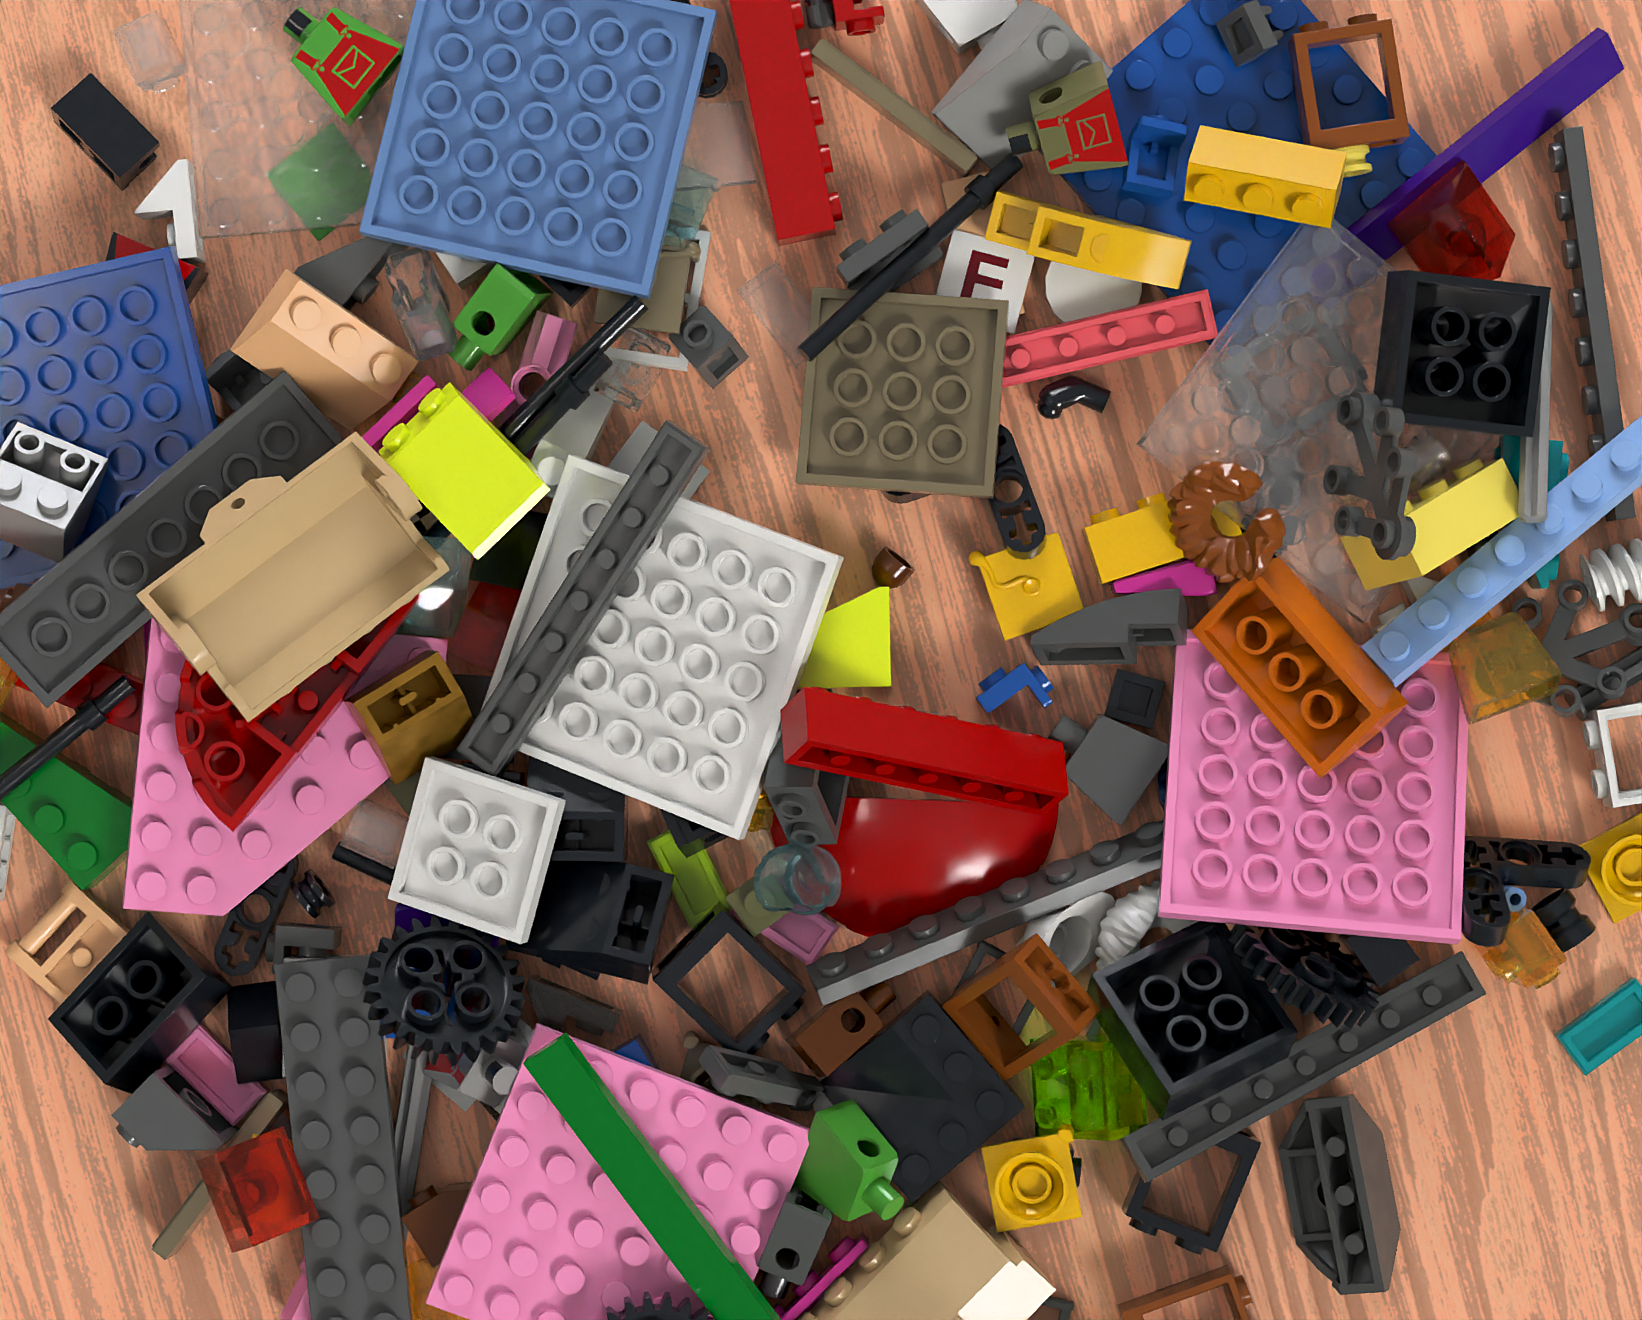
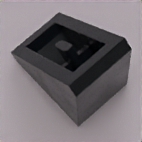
[227,981,286,1085]

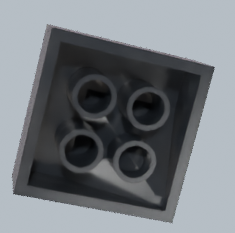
[1373,270,1551,437]
[1086,921,1298,1121]
[820,990,1025,1203]

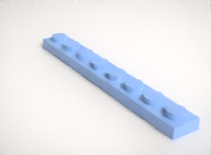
[1361,415,1642,688]

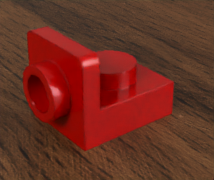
[831,0,885,36]

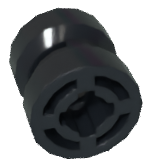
[1527,889,1596,955]

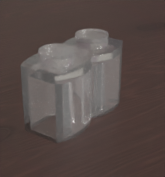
[385,248,457,362]

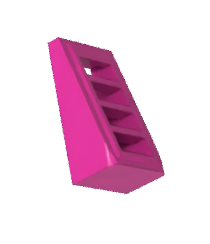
[1110,560,1218,596]

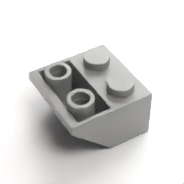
[0,422,108,563]

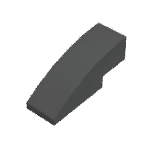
[1031,588,1189,665]

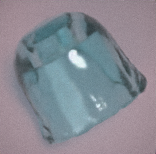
[753,844,842,916]

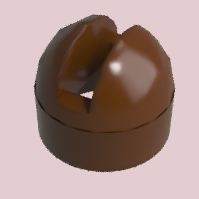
[872,547,915,589]

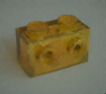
[1482,908,1567,989]

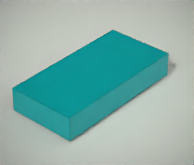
[1554,977,1642,1076]

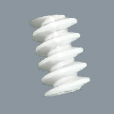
[1579,538,1642,612]

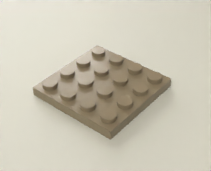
[796,287,1009,499]

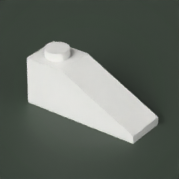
[531,366,628,499]

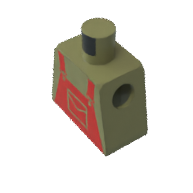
[1006,61,1129,175]

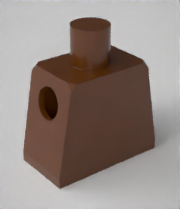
[785,981,897,1077]

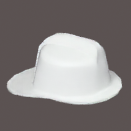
[1015,891,1116,988]

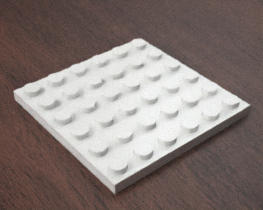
[481,455,844,840]

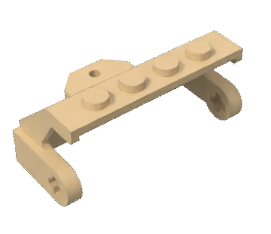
[136,432,450,722]
[795,1181,1056,1320]

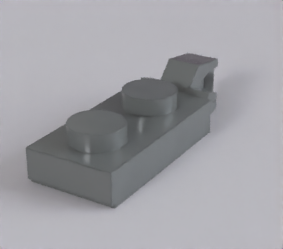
[698,1045,824,1111]

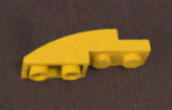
[985,190,1192,289]

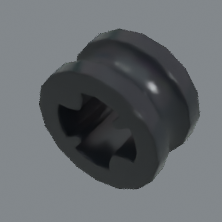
[698,52,728,99]
[289,869,335,918]

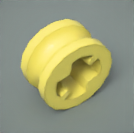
[1334,145,1373,178]

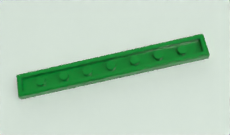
[523,1032,781,1320]

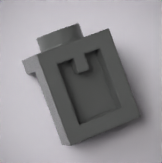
[669,306,749,389]
[266,922,342,974]

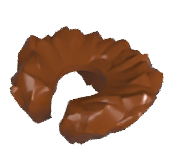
[1167,461,1286,583]

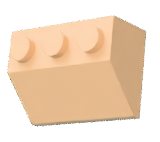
[230,268,418,431]

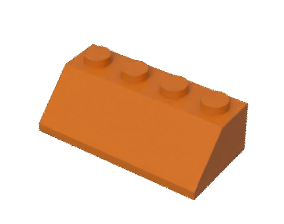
[1191,556,1409,778]

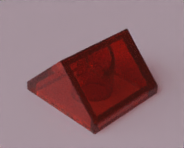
[1387,160,1516,280]
[196,1126,320,1253]

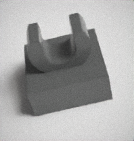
[1216,0,1284,68]

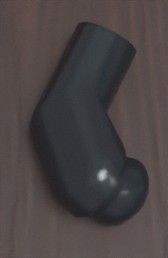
[1037,376,1111,420]

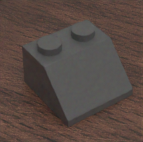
[111,1064,239,1151]

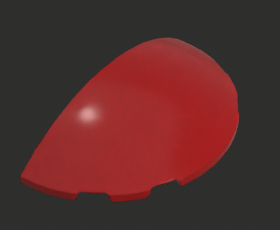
[175,594,421,832]
[767,796,1059,937]

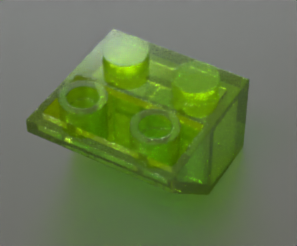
[1030,1034,1147,1141]

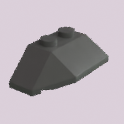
[1278,1094,1401,1295]

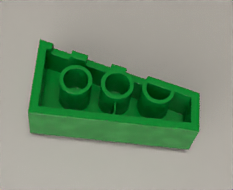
[0,711,132,890]

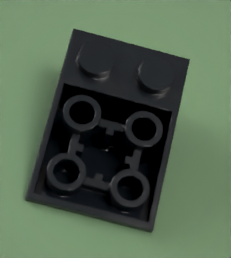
[527,756,629,862]
[506,861,674,985]

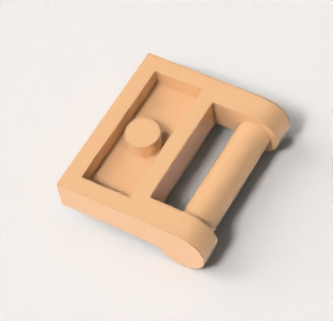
[5,879,130,1005]

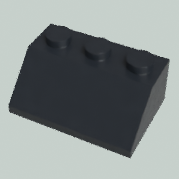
[48,911,233,1094]

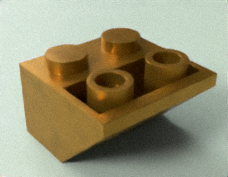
[344,650,474,785]

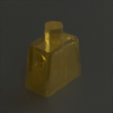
[1449,611,1561,725]

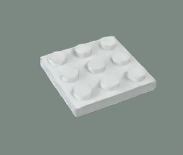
[388,756,566,944]

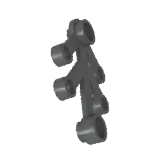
[1323,391,1417,561]
[1475,580,1642,718]

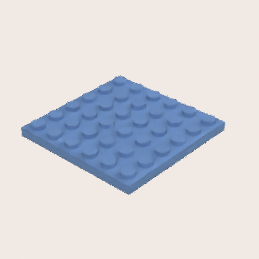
[359,0,718,300]

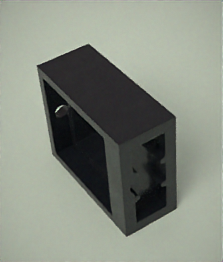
[651,901,806,1055]
[1122,1117,1261,1255]

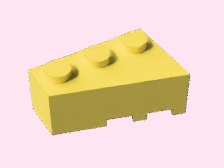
[1340,457,1519,590]

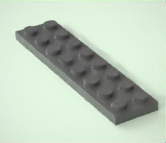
[0,370,344,708]
[274,953,413,1320]

